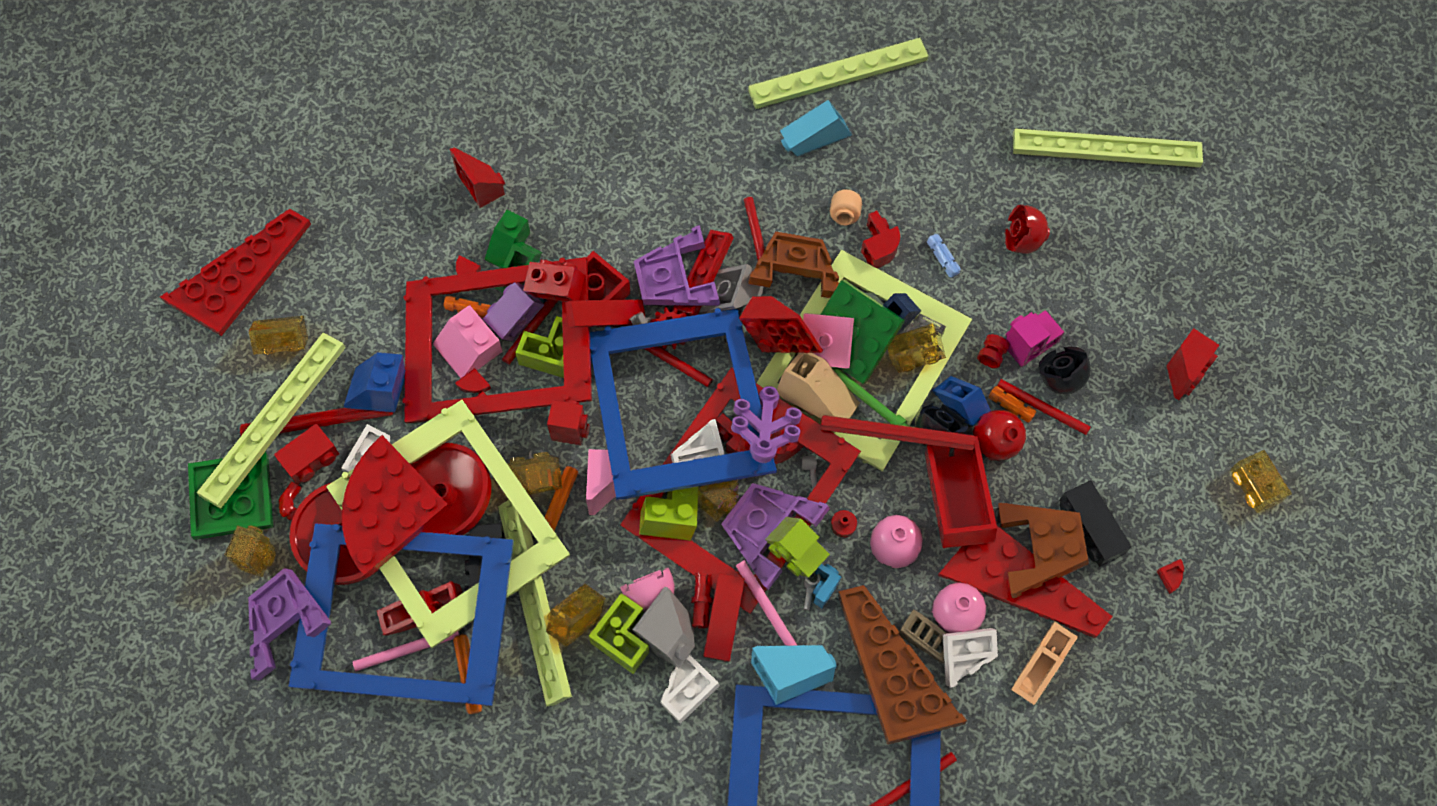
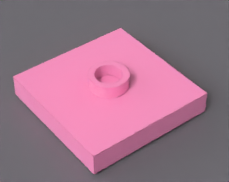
[803,313,854,368]

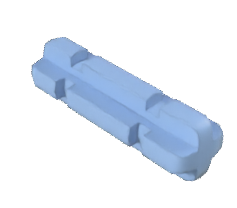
[927,234,961,278]

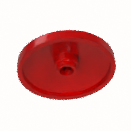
[411,443,492,535]
[289,482,380,585]

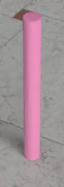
[736,560,798,646]
[353,631,459,672]

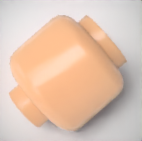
[830,190,862,225]

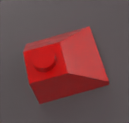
[450,147,505,208]

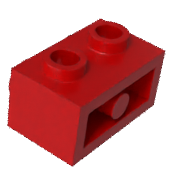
[523,260,585,302]
[547,400,590,445]
[273,423,339,485]

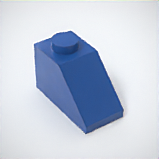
[932,376,991,426]

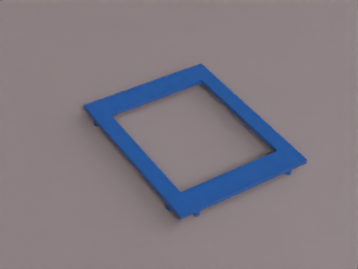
[590,308,777,500]
[289,523,514,706]
[728,685,941,806]

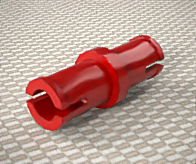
[691,573,713,629]

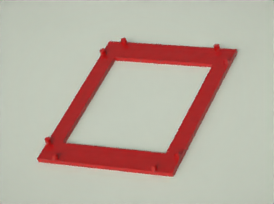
[402,257,592,423]
[620,367,861,614]

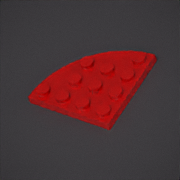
[342,435,450,579]

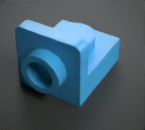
[813,564,841,608]

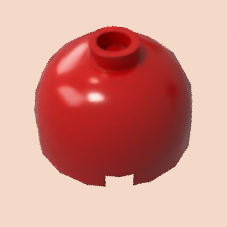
[1005,204,1050,254]
[973,410,1026,461]

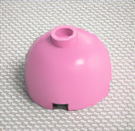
[870,515,923,568]
[620,568,675,612]
[932,582,986,634]

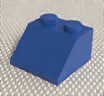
[344,352,405,412]

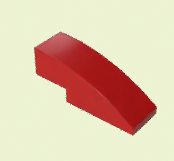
[703,573,745,662]
[377,581,463,636]

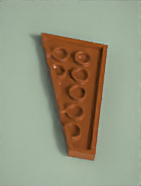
[838,585,967,745]

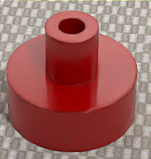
[831,510,857,538]

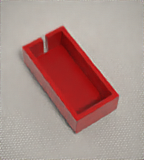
[925,436,997,548]

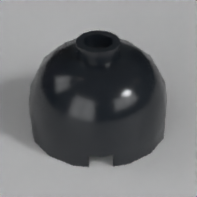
[1038,346,1091,394]
[915,401,968,446]

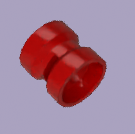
[977,334,1010,369]

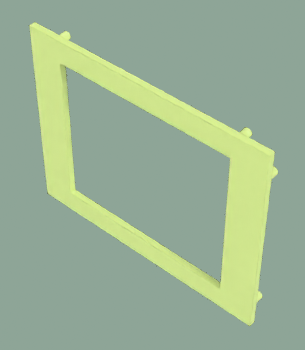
[757,250,972,472]
[326,400,570,648]

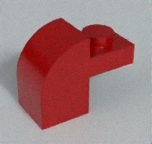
[861,211,900,269]

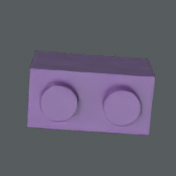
[483,282,544,341]

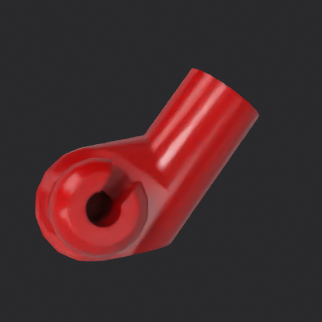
[278,481,302,520]

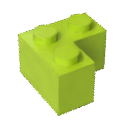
[516,316,564,378]
[639,486,698,541]
[765,517,830,578]
[589,593,649,674]

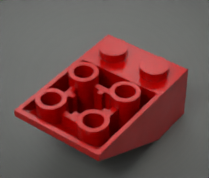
[739,296,823,353]

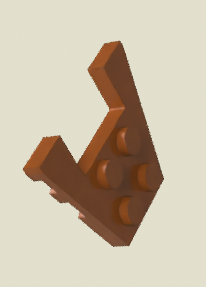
[748,231,839,298]
[998,503,1089,598]

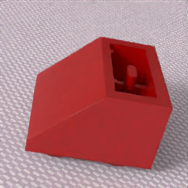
[1166,328,1219,400]

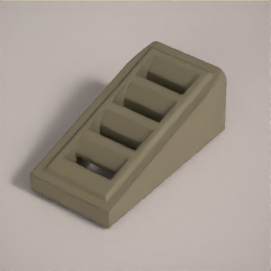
[899,609,947,664]

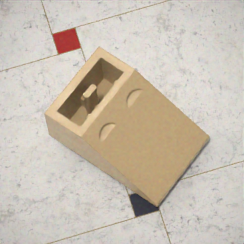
[777,353,860,418]

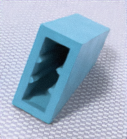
[780,100,852,156]
[751,645,836,705]

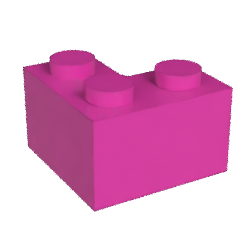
[1006,310,1064,367]

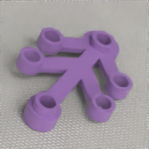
[731,386,802,463]

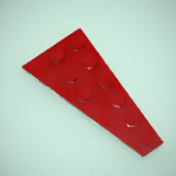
[160,209,311,336]
[938,526,1113,638]

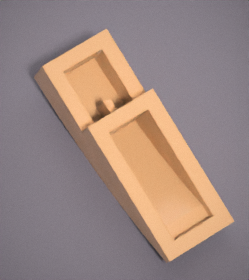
[1011,621,1078,705]

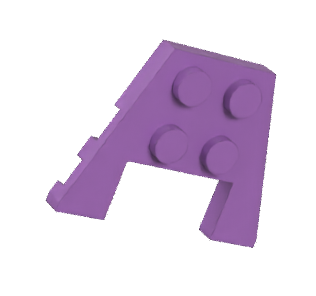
[634,225,720,306]
[721,483,830,590]
[248,568,331,680]

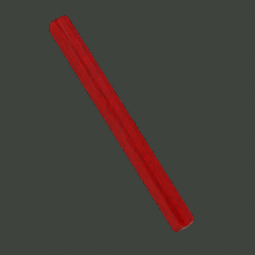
[240,408,393,436]
[820,415,975,451]

